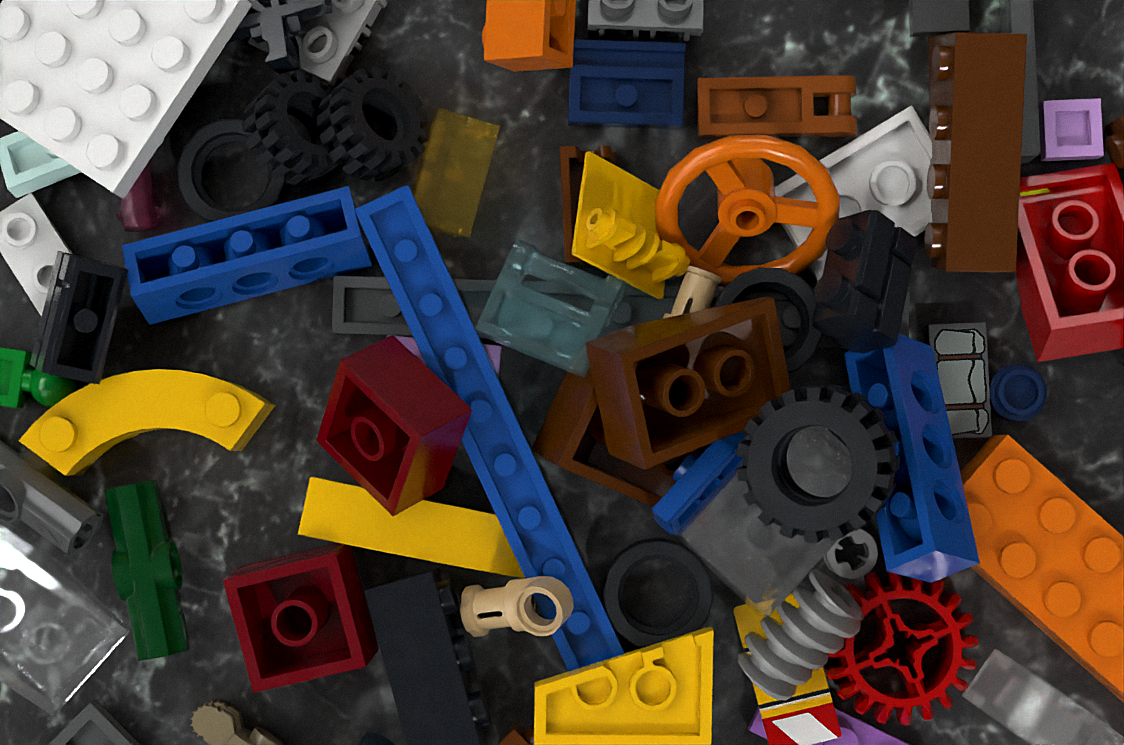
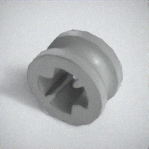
[822,529,878,579]

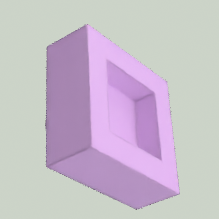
[1038,98,1104,161]

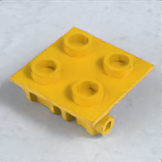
[571,151,690,300]

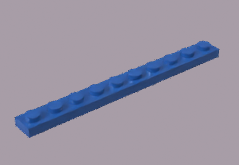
[354,185,625,671]

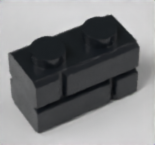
[811,209,918,353]
[30,251,128,385]

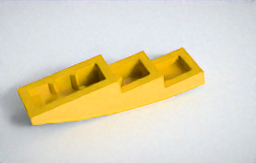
[298,476,525,579]

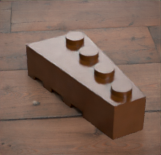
[924,32,1027,272]

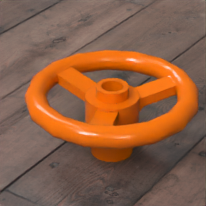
[655,135,840,286]

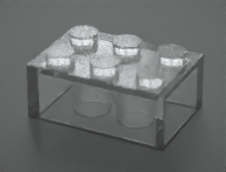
[674,426,852,617]

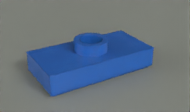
[651,431,746,536]

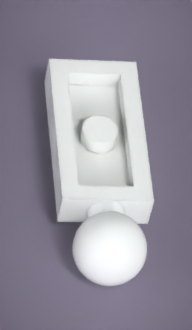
[0,193,73,316]

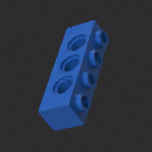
[121,186,372,325]
[844,334,980,583]

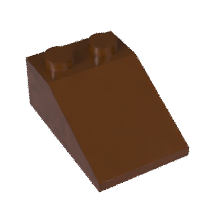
[585,296,791,470]
[531,345,743,526]

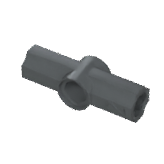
[0,440,103,555]

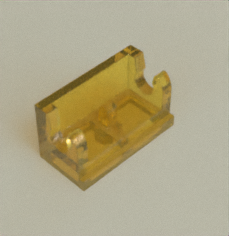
[412,108,500,238]

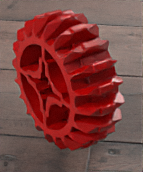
[824,571,979,726]

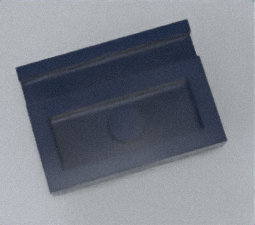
[568,39,685,129]

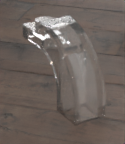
[962,649,1124,745]

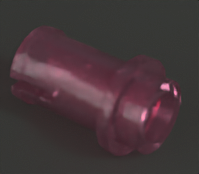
[116,160,162,232]

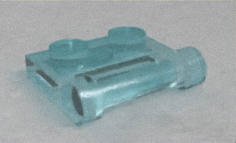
[475,239,626,378]

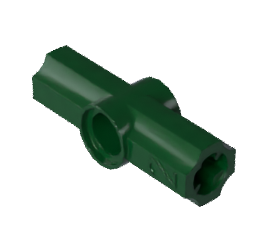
[104,480,190,661]

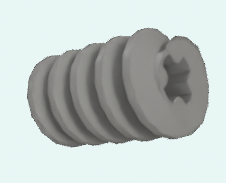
[737,569,864,701]

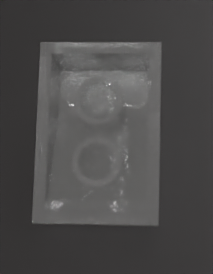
[0,521,130,717]

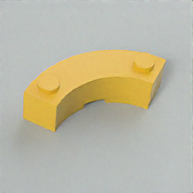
[19,369,276,476]

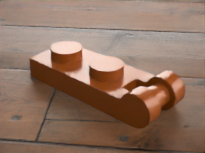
[696,75,858,139]

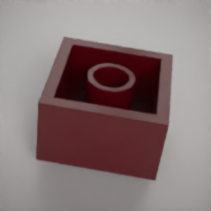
[316,335,473,516]
[223,543,379,693]

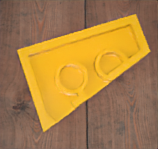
[534,626,714,745]

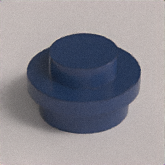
[989,364,1047,421]

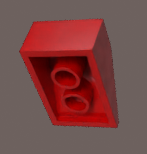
[1016,163,1124,362]

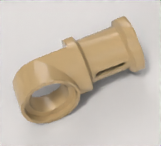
[460,576,574,637]

